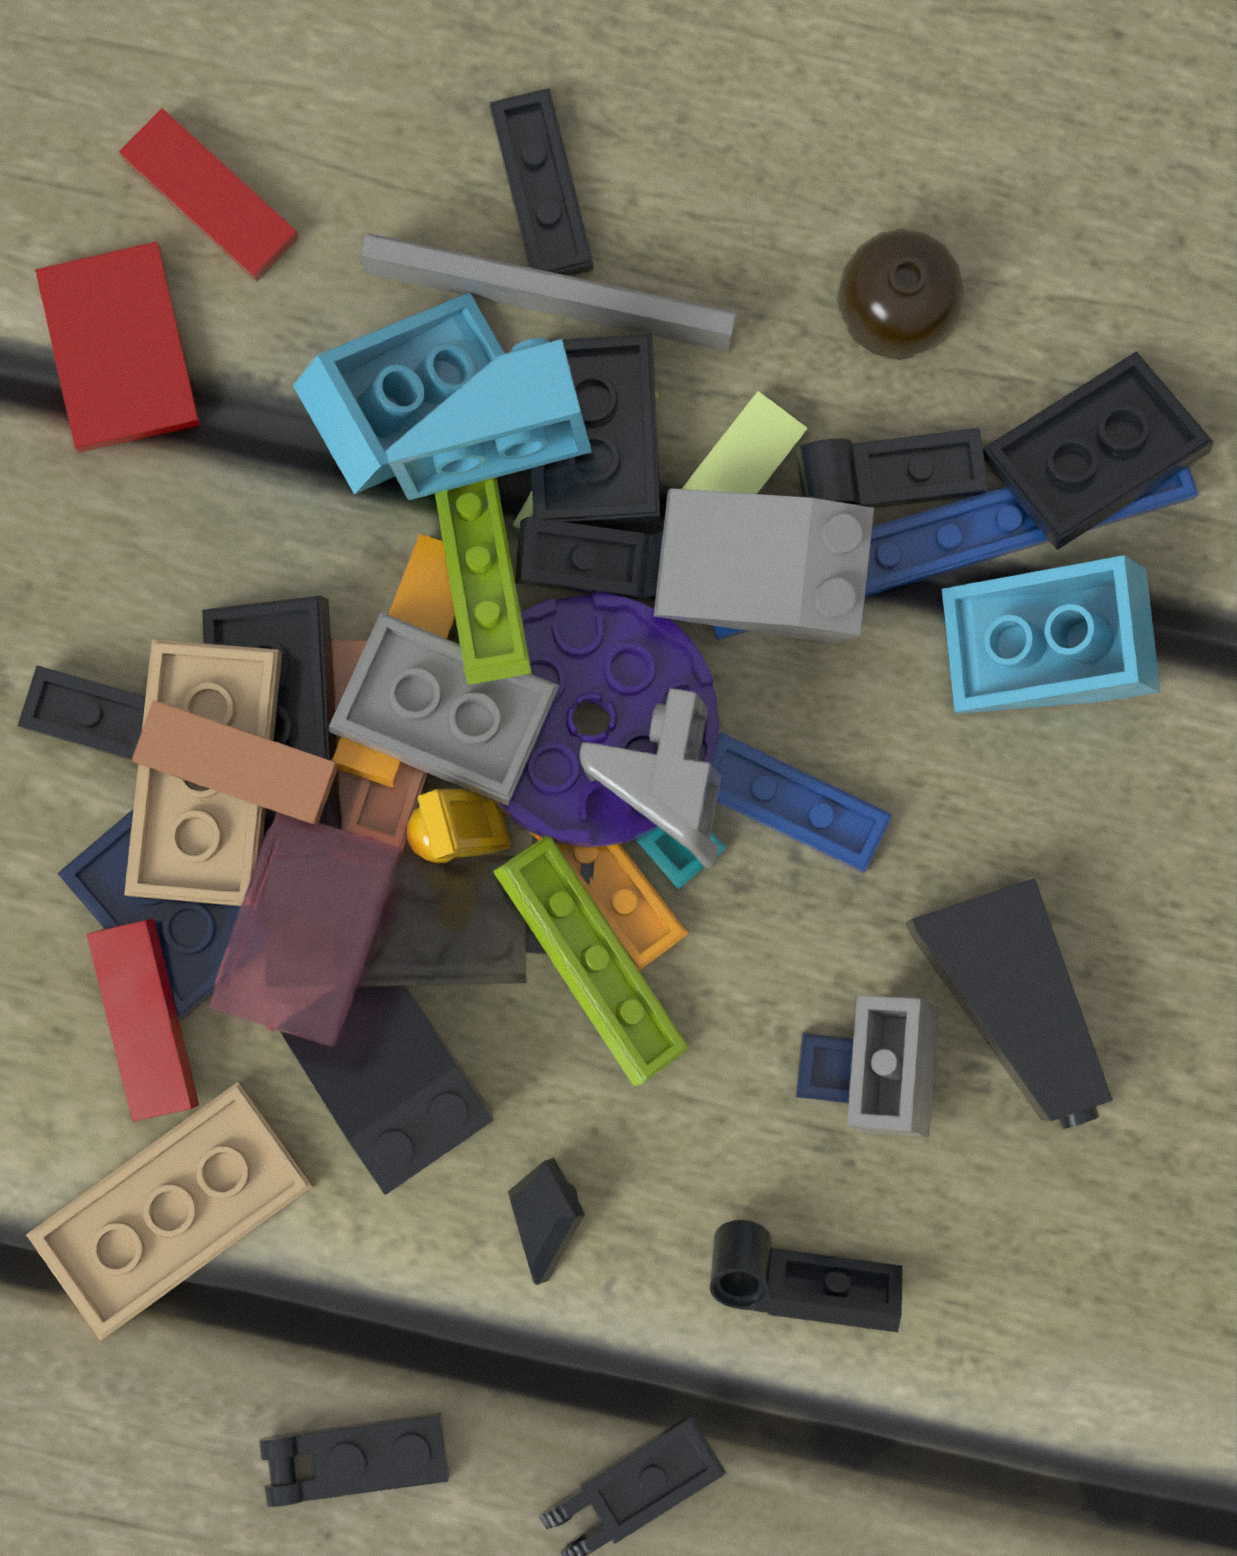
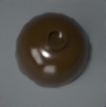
[837,228,964,360]

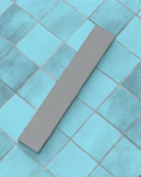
[360,233,736,352]

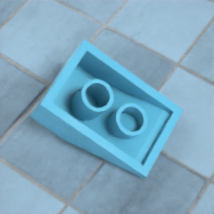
[293,292,505,494]
[386,338,592,500]
[942,555,1160,714]

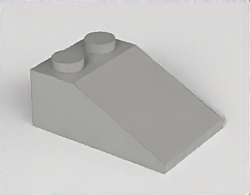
[654,488,874,644]

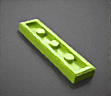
[435,478,532,685]
[493,836,690,1087]

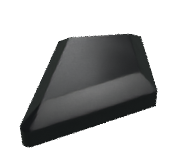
[508,1158,585,1285]

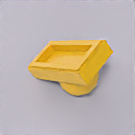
[407,789,511,863]

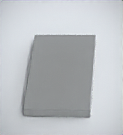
[329,612,559,806]

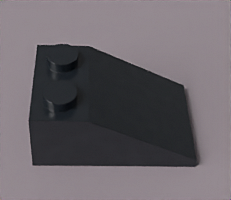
[278,955,494,1195]

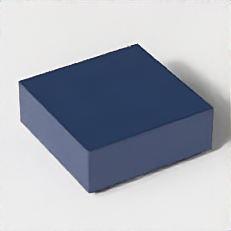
[795,1033,854,1103]

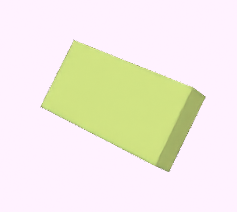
[682,391,808,494]

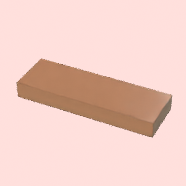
[131,700,339,826]

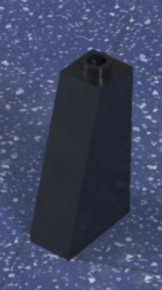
[906,878,1113,1129]

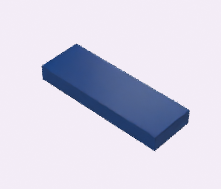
[711,732,892,874]

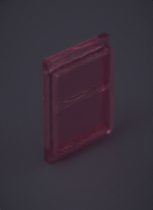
[209,812,401,1048]

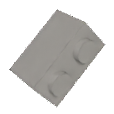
[847,995,939,1137]

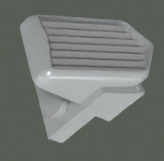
[580,688,722,868]

